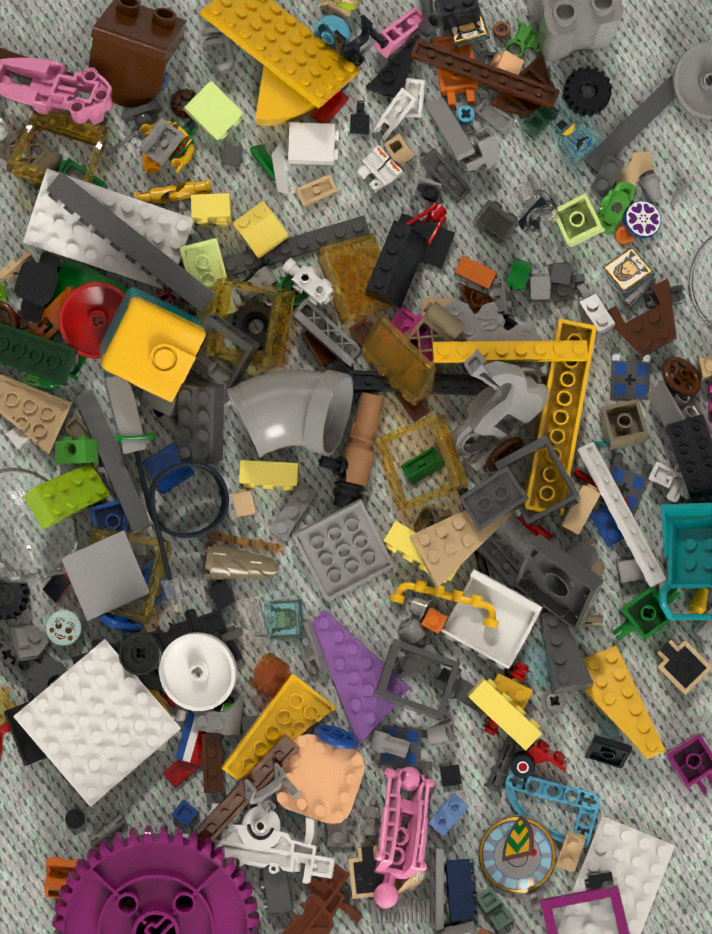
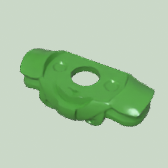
[598,181,636,235]

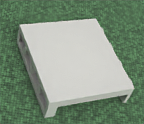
[441,569,544,670]

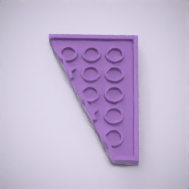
[312,609,411,744]

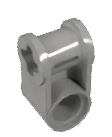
[427,720,457,744]

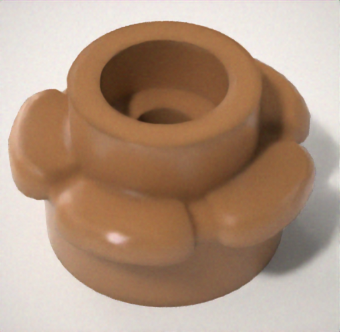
[492,21,511,39]

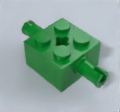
[612,587,682,641]

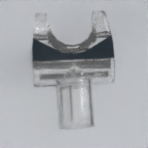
[514,182,560,241]

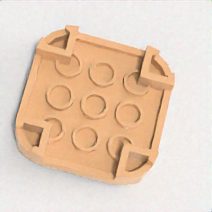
[276,734,365,824]

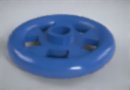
[98,609,143,632]
[314,725,359,749]

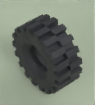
[563,66,612,117]
[232,301,280,351]

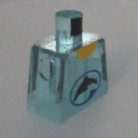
[555,119,602,166]

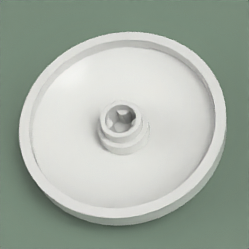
[159,632,237,711]

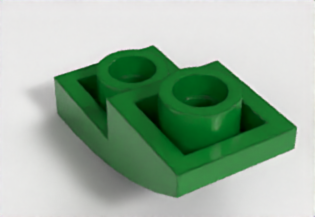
[506,258,533,290]

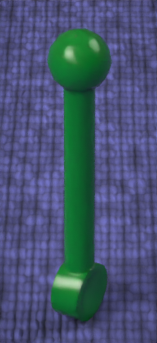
[115,433,156,442]

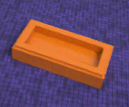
[454,256,497,290]

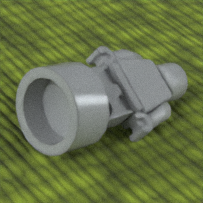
[362,798,381,837]

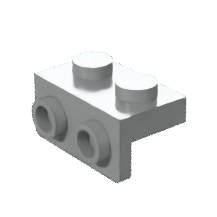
[139,118,185,166]

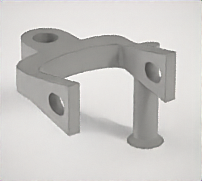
[244,762,302,814]

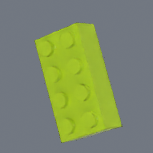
[23,463,110,530]

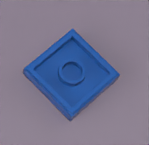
[142,442,195,495]

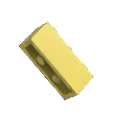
[239,460,299,491]

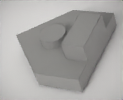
[9,624,51,661]

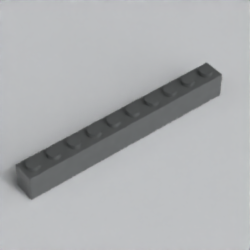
[47,172,215,312]
[240,715,293,914]

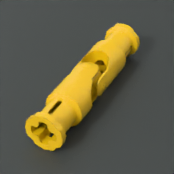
[134,178,212,205]

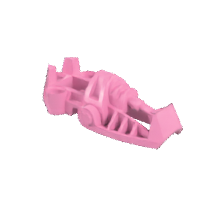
[0,58,113,125]

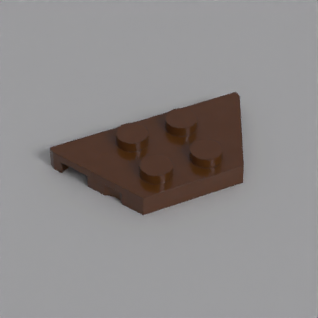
[490,54,555,119]

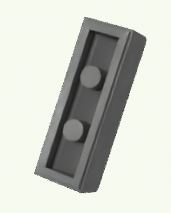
[434,667,485,716]

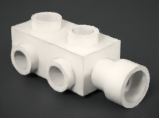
[281,258,334,306]

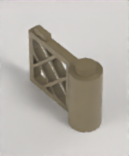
[0,126,63,191]
[399,301,466,371]

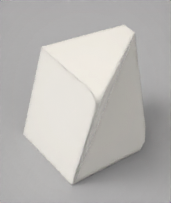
[6,427,31,450]

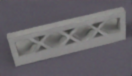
[291,298,362,367]

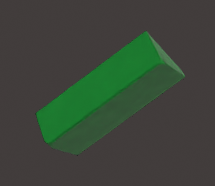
[250,144,276,182]
[401,447,445,485]

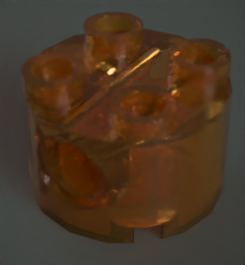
[248,652,291,698]

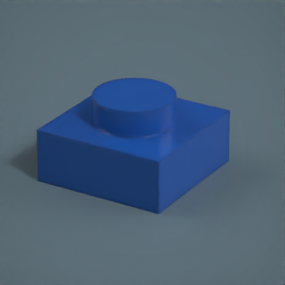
[171,799,199,827]

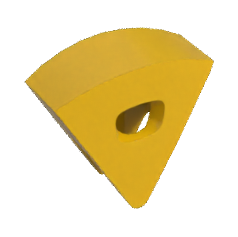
[255,66,317,126]

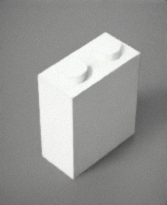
[288,122,339,165]

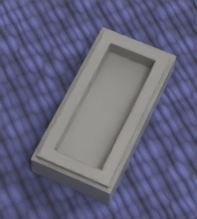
[474,98,515,135]

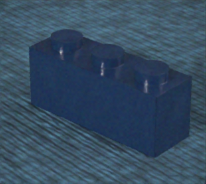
[445,859,478,921]

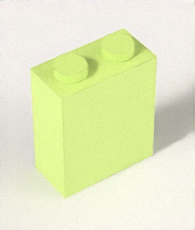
[183,81,243,141]

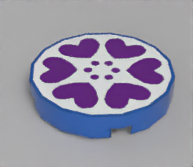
[624,200,661,239]

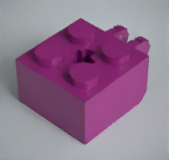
[664,733,712,795]

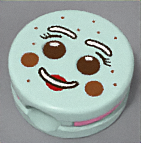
[46,610,83,646]

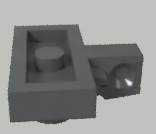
[548,262,585,303]

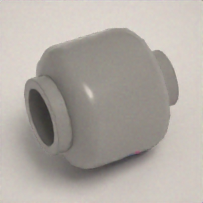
[398,617,427,647]

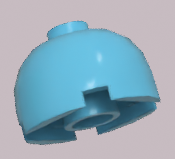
[313,14,351,49]

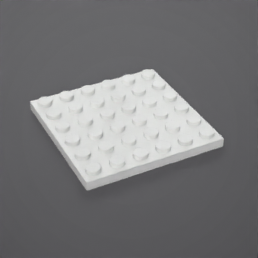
[13,639,181,807]

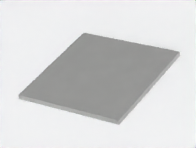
[61,530,150,621]

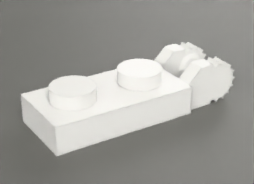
[373,88,418,141]

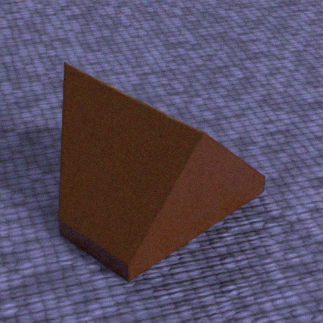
[457,282,496,314]

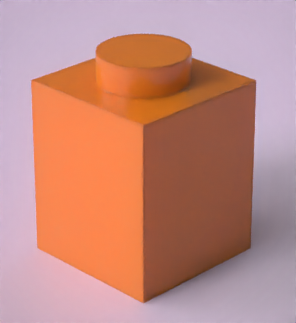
[421,607,448,635]

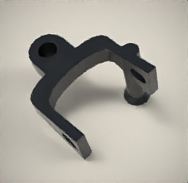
[334,14,389,67]

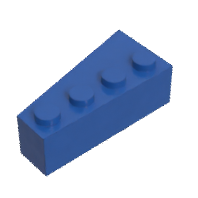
[89,500,127,542]

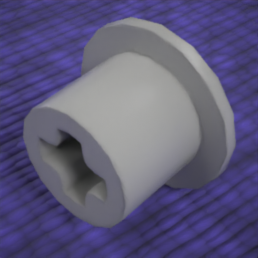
[409,596,434,622]

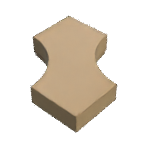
[615,151,653,187]

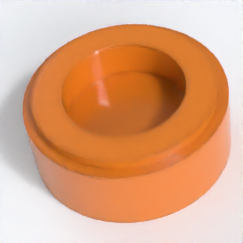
[615,225,634,245]

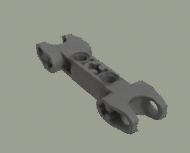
[0,638,68,696]

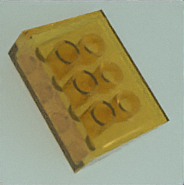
[316,233,394,325]
[362,314,436,406]

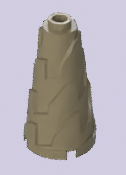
[202,541,279,581]

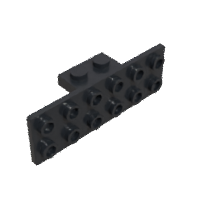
[666,414,712,503]

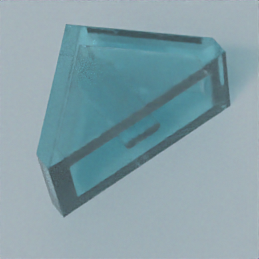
[597,716,620,740]

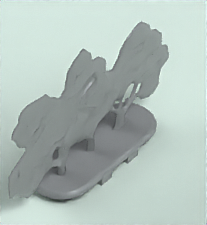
[433,299,542,369]

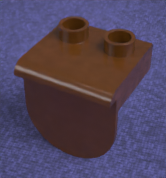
[89,0,187,107]

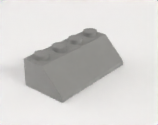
[647,381,712,437]

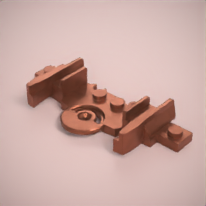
[282,863,362,934]

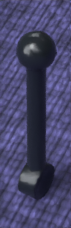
[239,258,270,286]

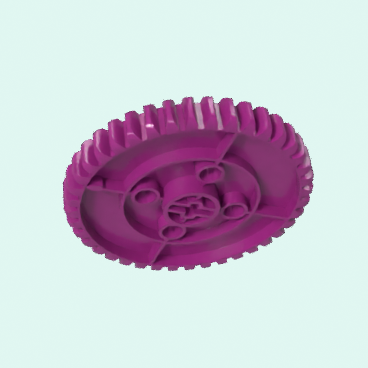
[52,825,260,934]

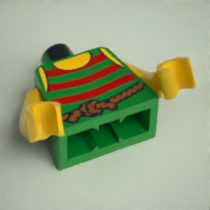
[139,120,198,173]

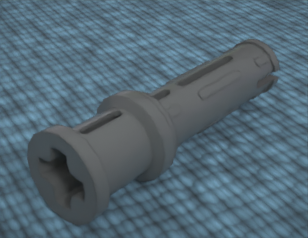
[483,735,517,793]

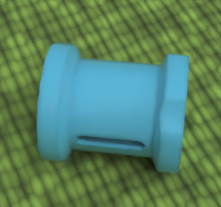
[457,105,475,126]

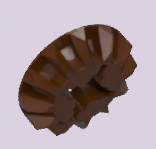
[170,88,196,119]

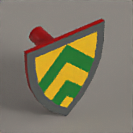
[502,815,537,862]

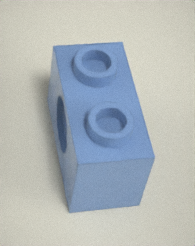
[428,792,469,836]

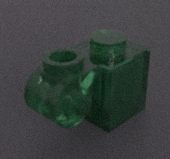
[521,106,560,141]

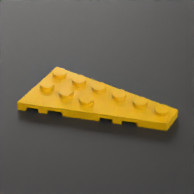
[583,645,665,759]
[221,673,337,781]

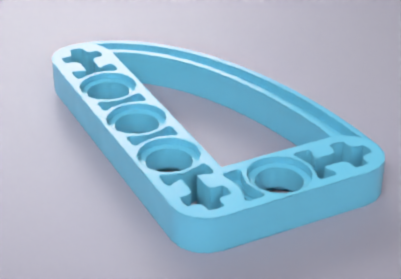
[505,772,600,848]

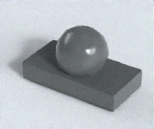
[121,101,161,129]

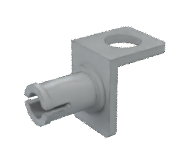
[410,170,442,202]

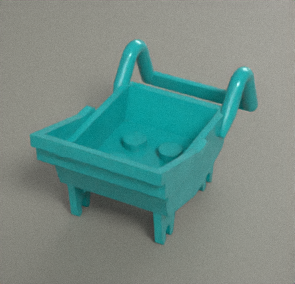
[659,503,712,620]

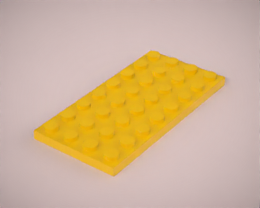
[200,0,360,109]

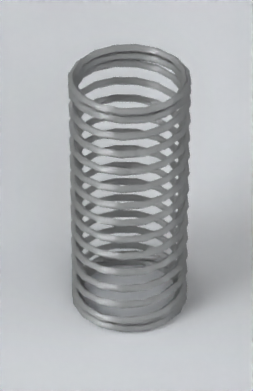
[371,898,430,924]

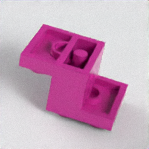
[380,307,436,365]

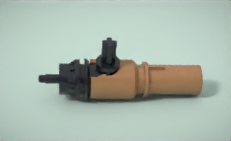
[318,392,384,508]

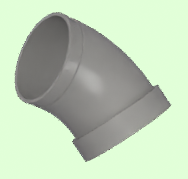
[226,369,353,458]

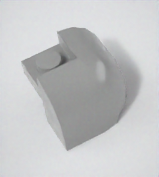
[459,128,500,172]

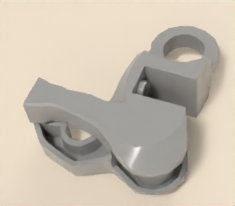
[452,350,549,456]

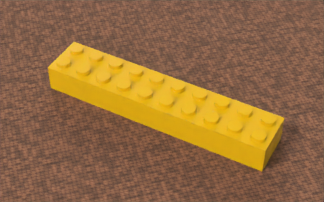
[524,319,597,517]

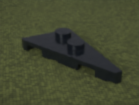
[365,35,419,98]

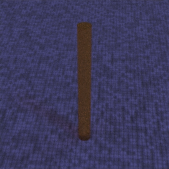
[206,531,283,553]

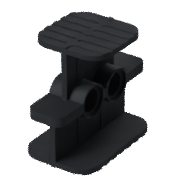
[14,252,61,323]
[4,693,47,766]

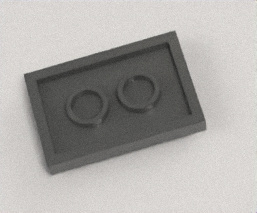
[458,466,529,531]

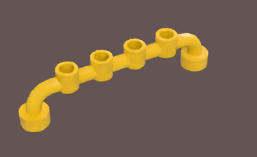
[389,579,499,629]

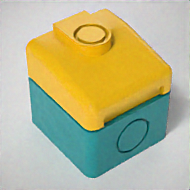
[99,287,206,402]

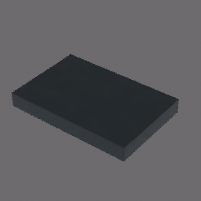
[398,213,455,269]

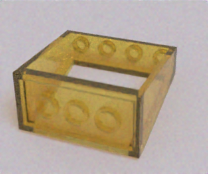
[205,278,296,369]
[376,414,470,511]

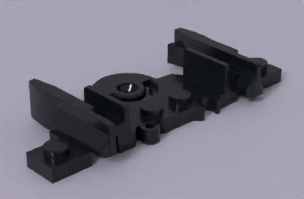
[72,609,227,690]

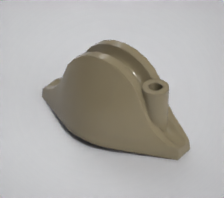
[413,507,452,533]

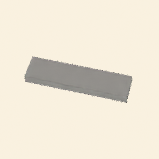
[426,97,475,161]

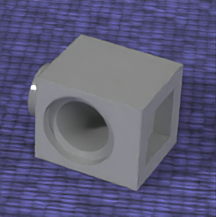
[529,273,550,302]

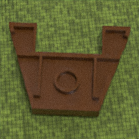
[607,279,677,356]

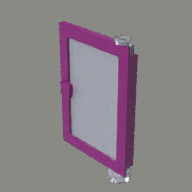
[540,881,630,934]

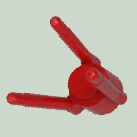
[406,203,447,245]

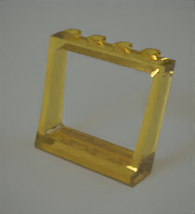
[6,110,108,184]
[74,525,171,624]

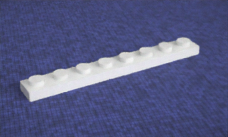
[577,442,666,588]

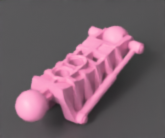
[374,766,435,908]

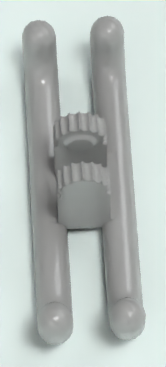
[202,0,235,75]

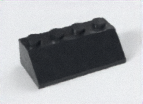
[365,220,428,309]

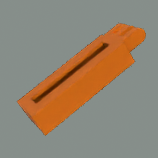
[27,286,74,340]

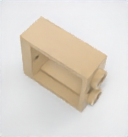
[559,484,600,537]

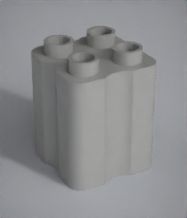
[526,0,624,62]

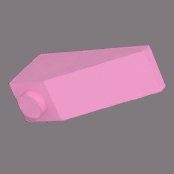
[373,6,423,59]

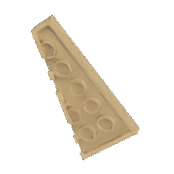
[0,374,73,456]
[410,507,518,588]

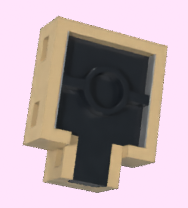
[656,639,712,695]
[349,845,384,899]

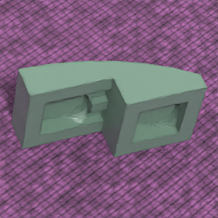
[475,886,515,932]

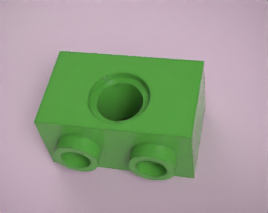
[55,435,98,464]

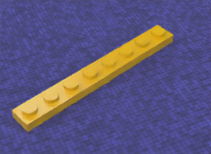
[432,340,588,363]

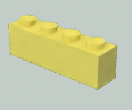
[467,677,542,750]

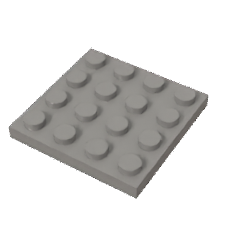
[291,499,395,602]

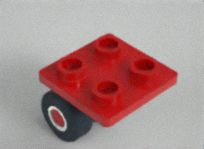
[511,739,567,778]

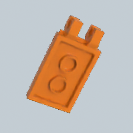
[433,35,478,109]

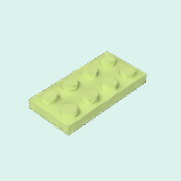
[179,237,236,321]

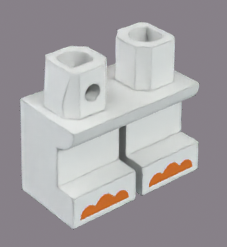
[357,145,403,193]

